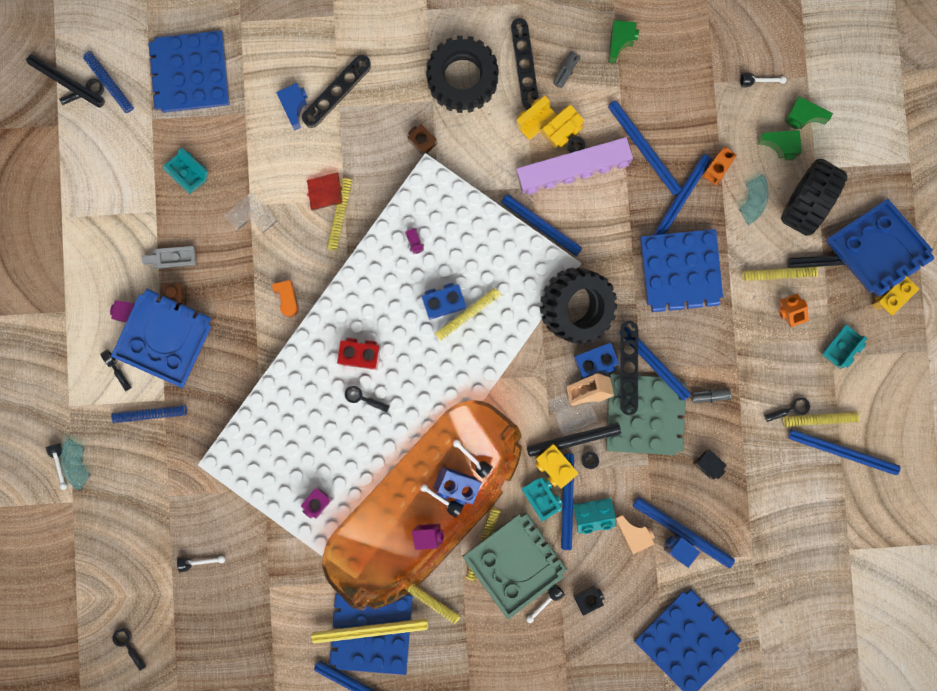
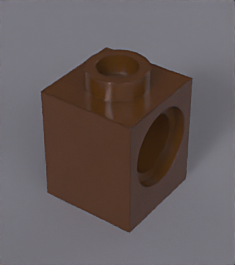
[408,124,438,156]

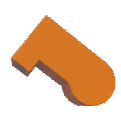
[702,146,737,185]
[272,280,299,318]

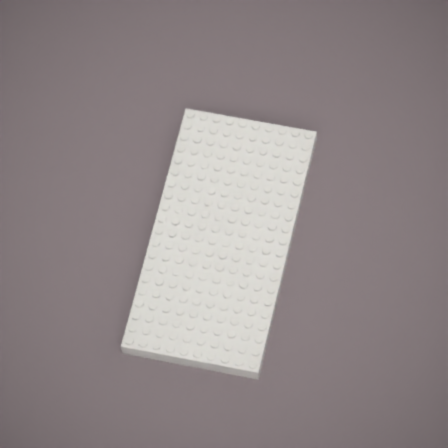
[198,153,582,580]

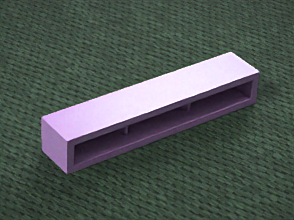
[516,137,633,195]

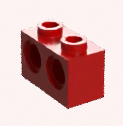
[337,338,381,370]

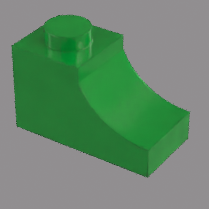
[608,20,639,63]
[785,96,833,129]
[758,130,802,161]

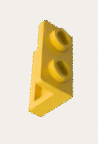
[516,96,557,140]
[872,276,919,315]
[535,444,579,489]

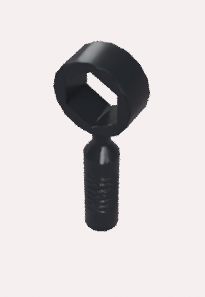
[59,78,104,105]
[100,349,132,392]
[344,386,390,413]
[764,398,811,422]
[112,628,147,671]

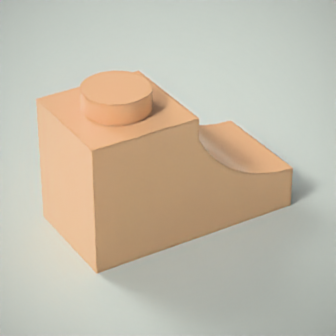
[567,373,614,406]
[616,515,655,554]

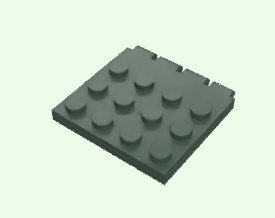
[606,374,687,455]
[462,513,567,620]

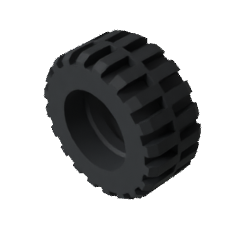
[426,35,499,113]
[781,159,848,236]
[540,267,617,344]

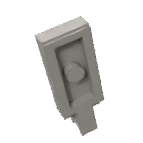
[142,246,197,269]

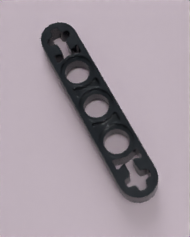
[511,18,539,110]
[302,55,371,128]
[620,320,638,416]

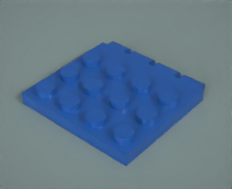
[148,30,230,113]
[826,199,935,297]
[640,229,723,313]
[111,288,212,388]
[634,589,742,691]
[329,590,413,675]

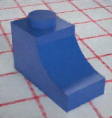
[276,83,308,130]

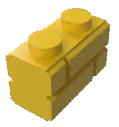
[540,104,584,149]

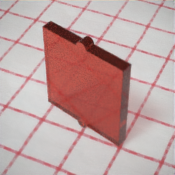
[307,173,343,211]

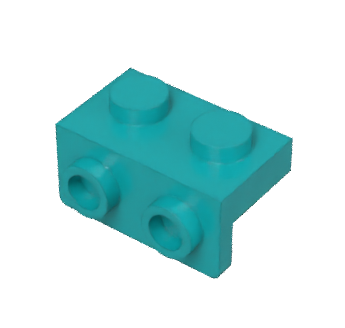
[163,147,208,194]
[821,324,868,369]
[521,476,563,522]
[573,498,616,534]

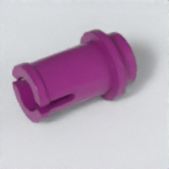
[405,228,424,254]

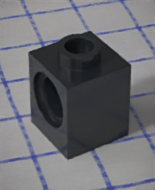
[693,449,727,480]
[573,586,605,616]

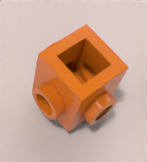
[778,294,809,327]

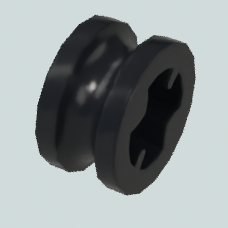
[568,136,585,153]
[581,452,599,469]

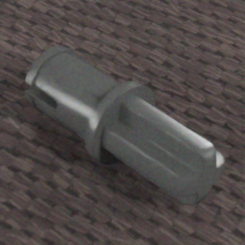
[553,51,581,88]
[691,388,731,403]

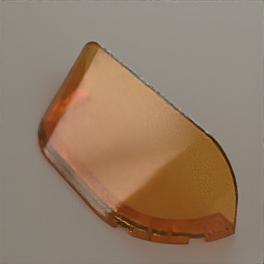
[322,400,522,610]

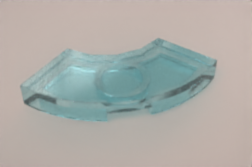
[739,174,769,226]
[61,438,91,491]

